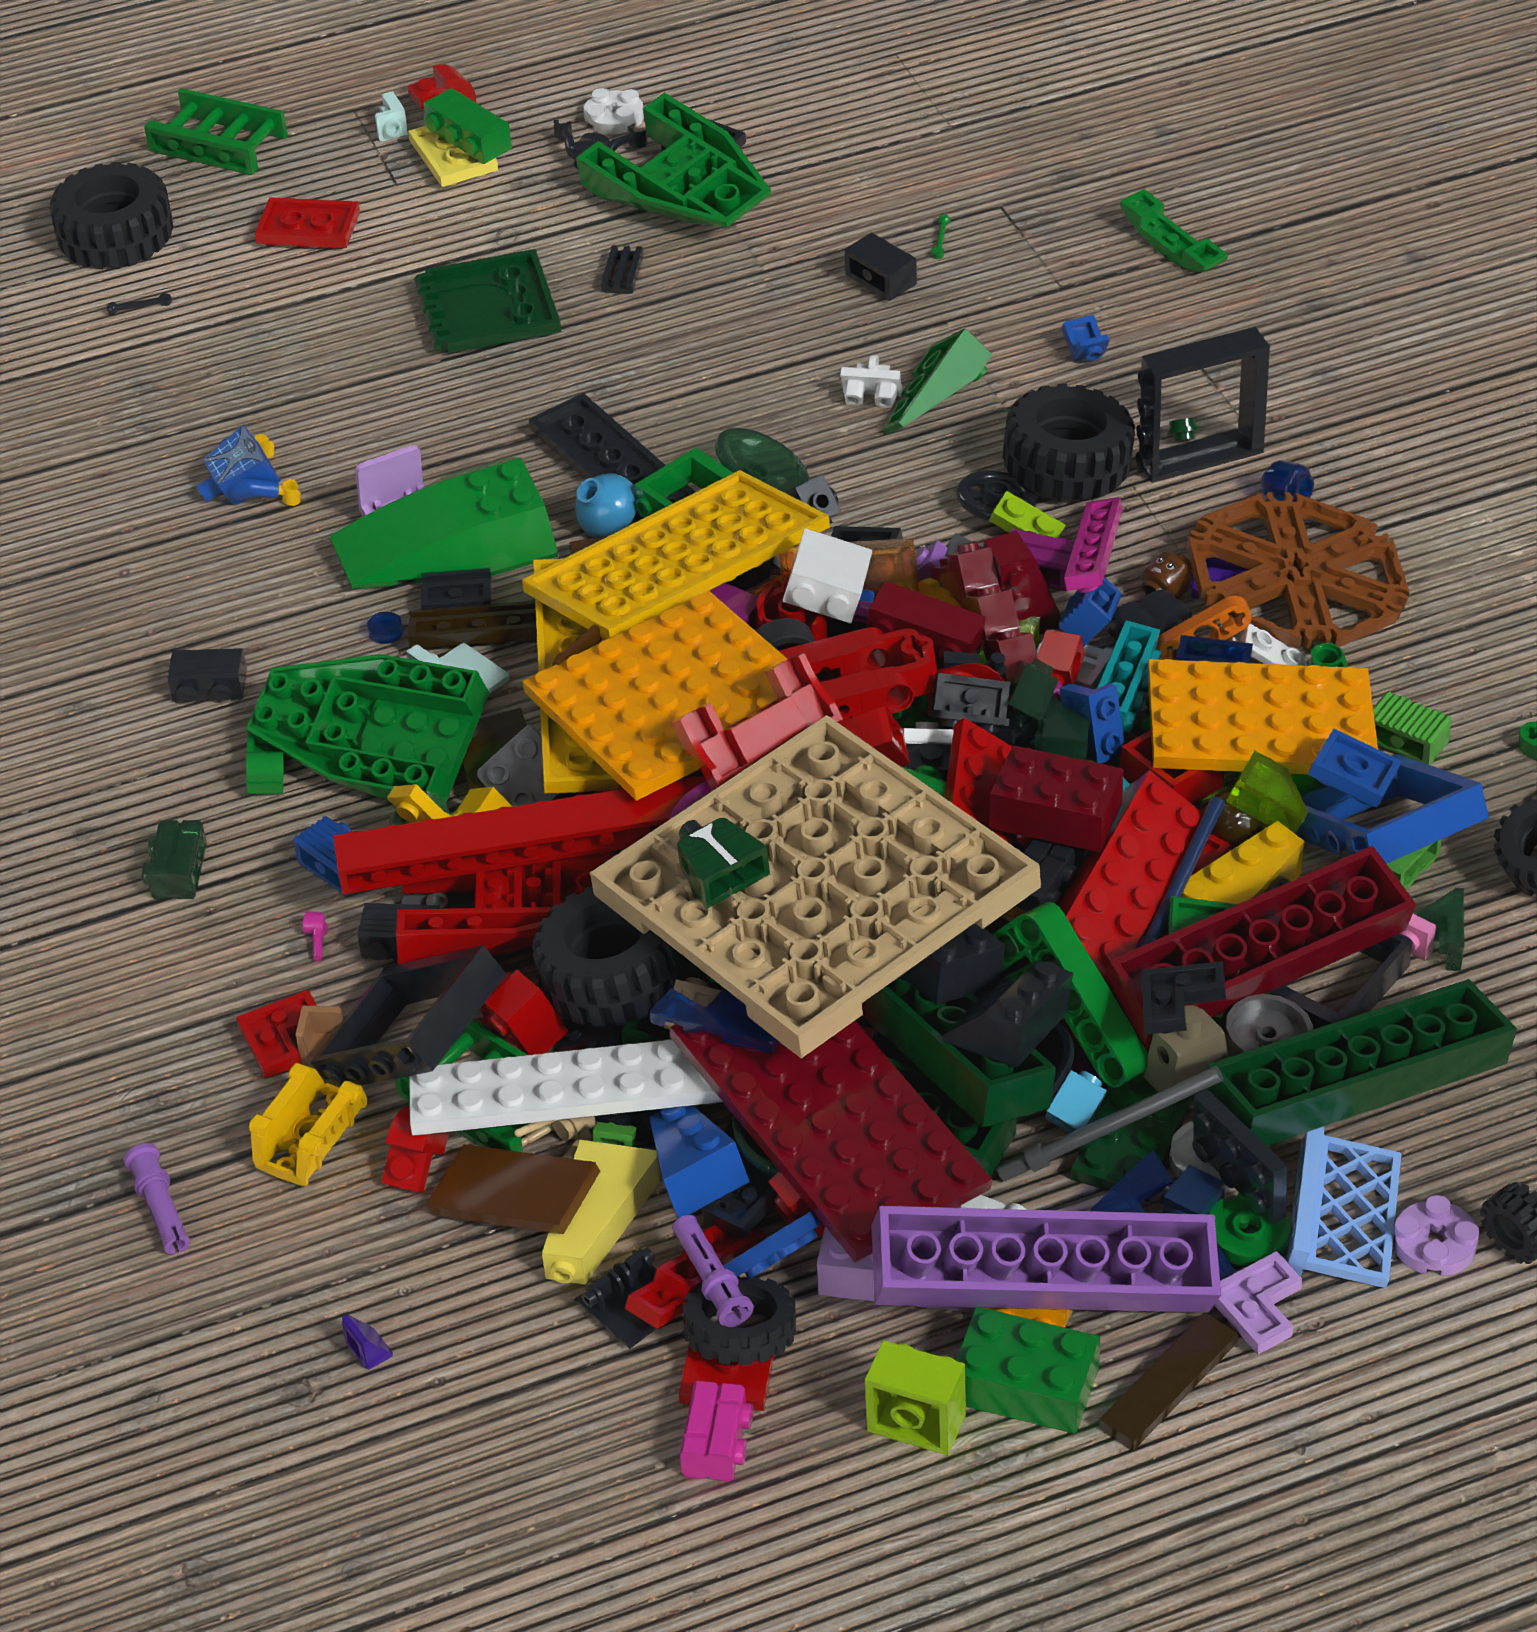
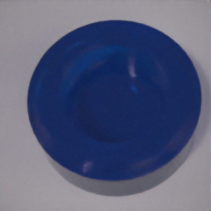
[367,612,403,644]

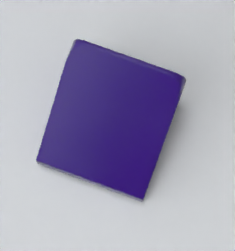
[342,1314,393,1370]

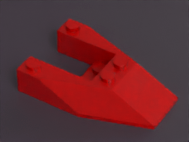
[396,852,619,964]

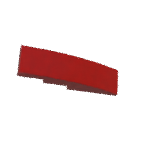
[625,1225,766,1329]

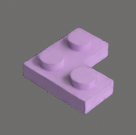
[1215,1251,1302,1355]

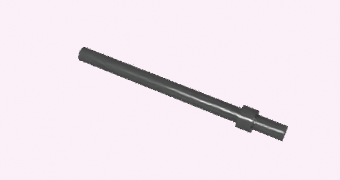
[997,1066,1223,1182]

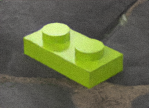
[989,491,1066,538]

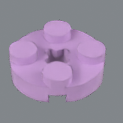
[1394,1195,1479,1276]

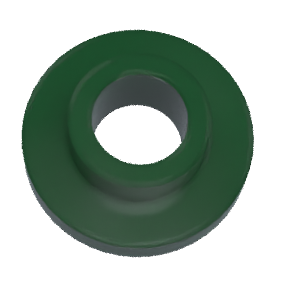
[1167,418,1201,442]

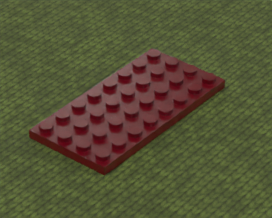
[670,995,992,1263]

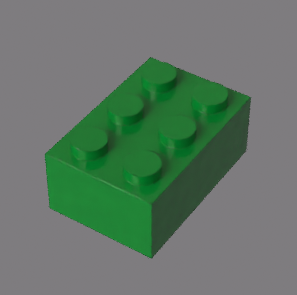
[956,1307,1100,1434]

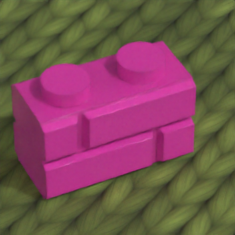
[680,1381,753,1482]

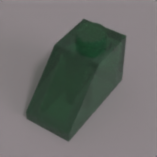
[1008,658,1059,722]

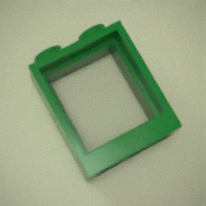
[634,448,733,518]

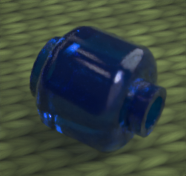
[1261,460,1314,502]

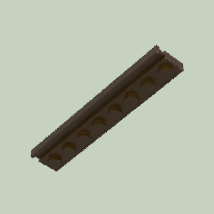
[408,601,537,650]

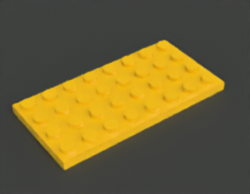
[522,470,830,639]

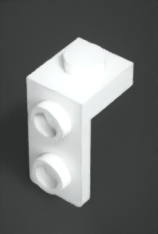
[1220,624,1307,666]

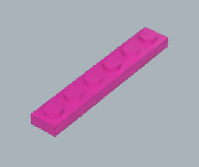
[1064,497,1123,593]

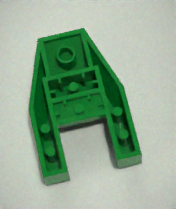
[576,92,771,228]

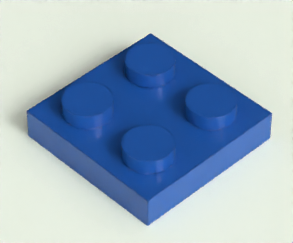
[1308,728,1402,808]
[723,1211,823,1279]

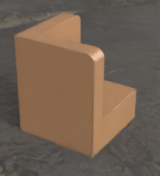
[296,1005,343,1066]

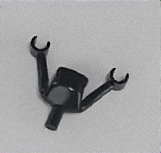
[553,119,647,170]

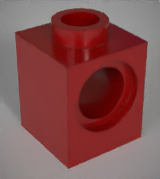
[1037,630,1085,686]

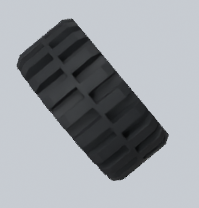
[49,162,173,270]
[1002,384,1135,502]
[532,886,689,1028]

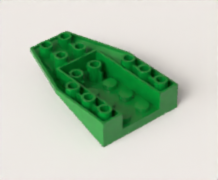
[246,654,490,810]

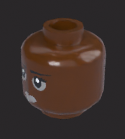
[1141,552,1194,599]

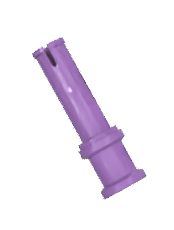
[123,1143,190,1254]
[672,1215,754,1327]

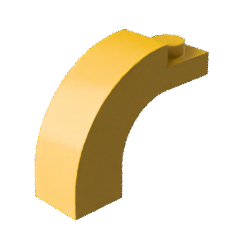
[387,784,513,823]

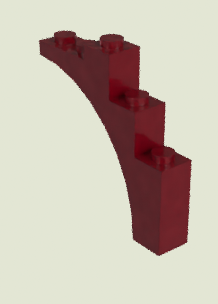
[929,541,1051,720]

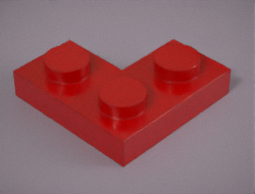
[236,990,317,1079]

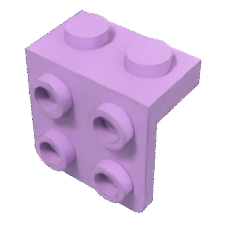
[355,445,424,517]

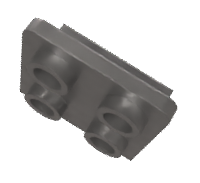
[477,724,560,807]

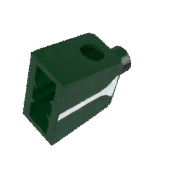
[677,818,770,909]

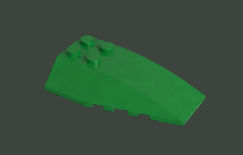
[330,456,558,589]

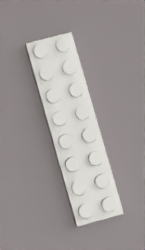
[410,1040,723,1136]

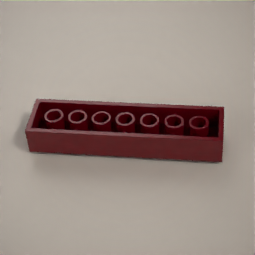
[1104,846,1417,1047]

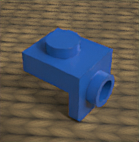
[1061,314,1110,362]

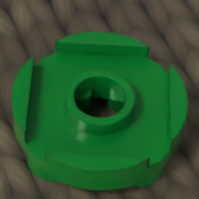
[1209,1193,1291,1267]

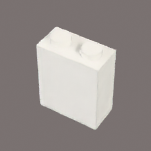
[782,528,872,623]

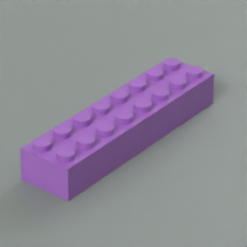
[871,1206,1221,1312]

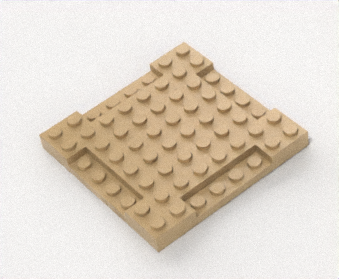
[590,715,1041,1059]

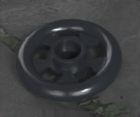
[956,470,1037,521]

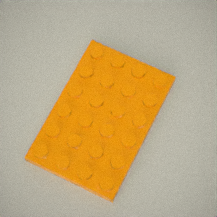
[1148,659,1378,774]

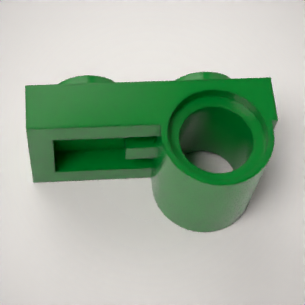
[246,733,284,794]

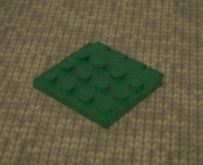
[414,249,561,353]

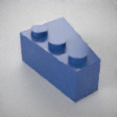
[649,1105,750,1219]

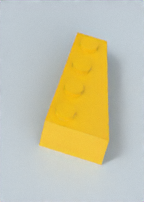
[1167,821,1304,926]

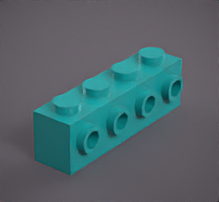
[1097,620,1162,736]

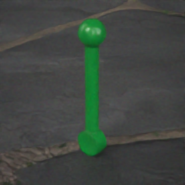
[931,214,950,259]

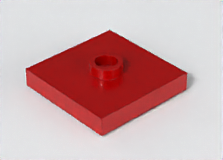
[679,1346,774,1411]

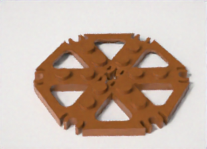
[1186,492,1410,650]

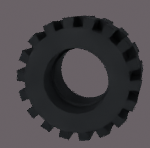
[1493,796,1537,896]

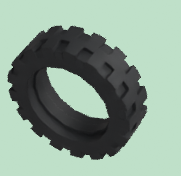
[683,1275,796,1365]

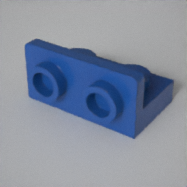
[1060,683,1125,763]

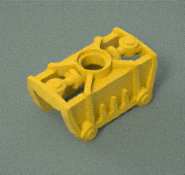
[249,1063,367,1187]

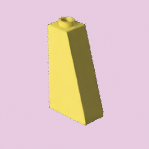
[542,1140,661,1285]

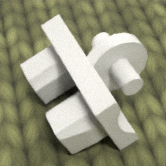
[840,355,903,408]

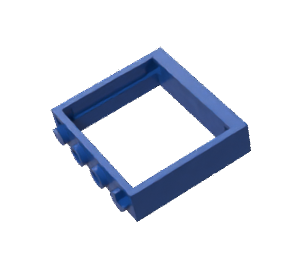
[1285,754,1489,864]

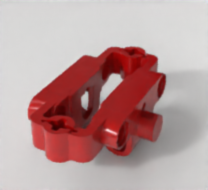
[779,627,937,723]

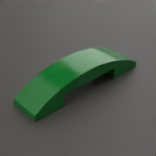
[1120,189,1228,272]

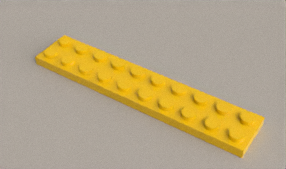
[533,558,619,794]

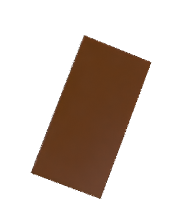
[426,1144,601,1234]

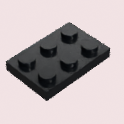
[1192,1088,1287,1225]

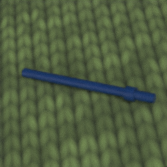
[1134,797,1225,950]

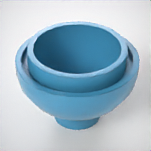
[575,473,637,538]

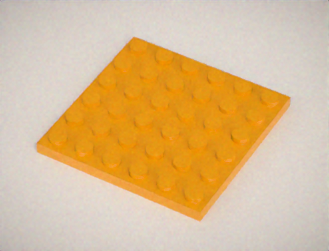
[522,591,787,801]

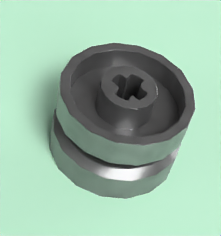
[1224,994,1313,1057]

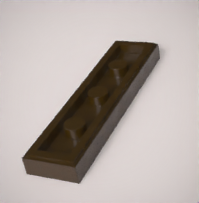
[1099,1312,1238,1451]

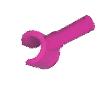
[303,911,328,961]

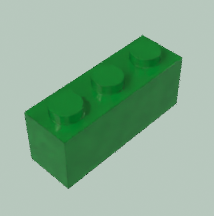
[424,88,512,164]

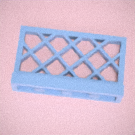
[1286,1126,1402,1288]

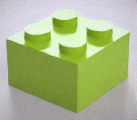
[865,1340,966,1456]

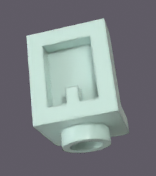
[375,91,408,142]

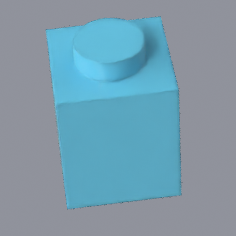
[1045,1070,1106,1133]

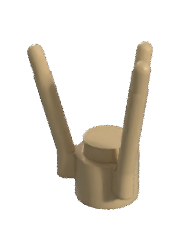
[514,1116,595,1159]

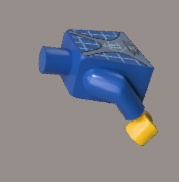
[196,425,301,506]

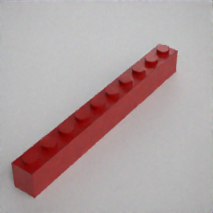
[333,776,707,895]

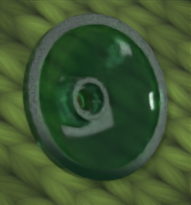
[715,428,809,493]

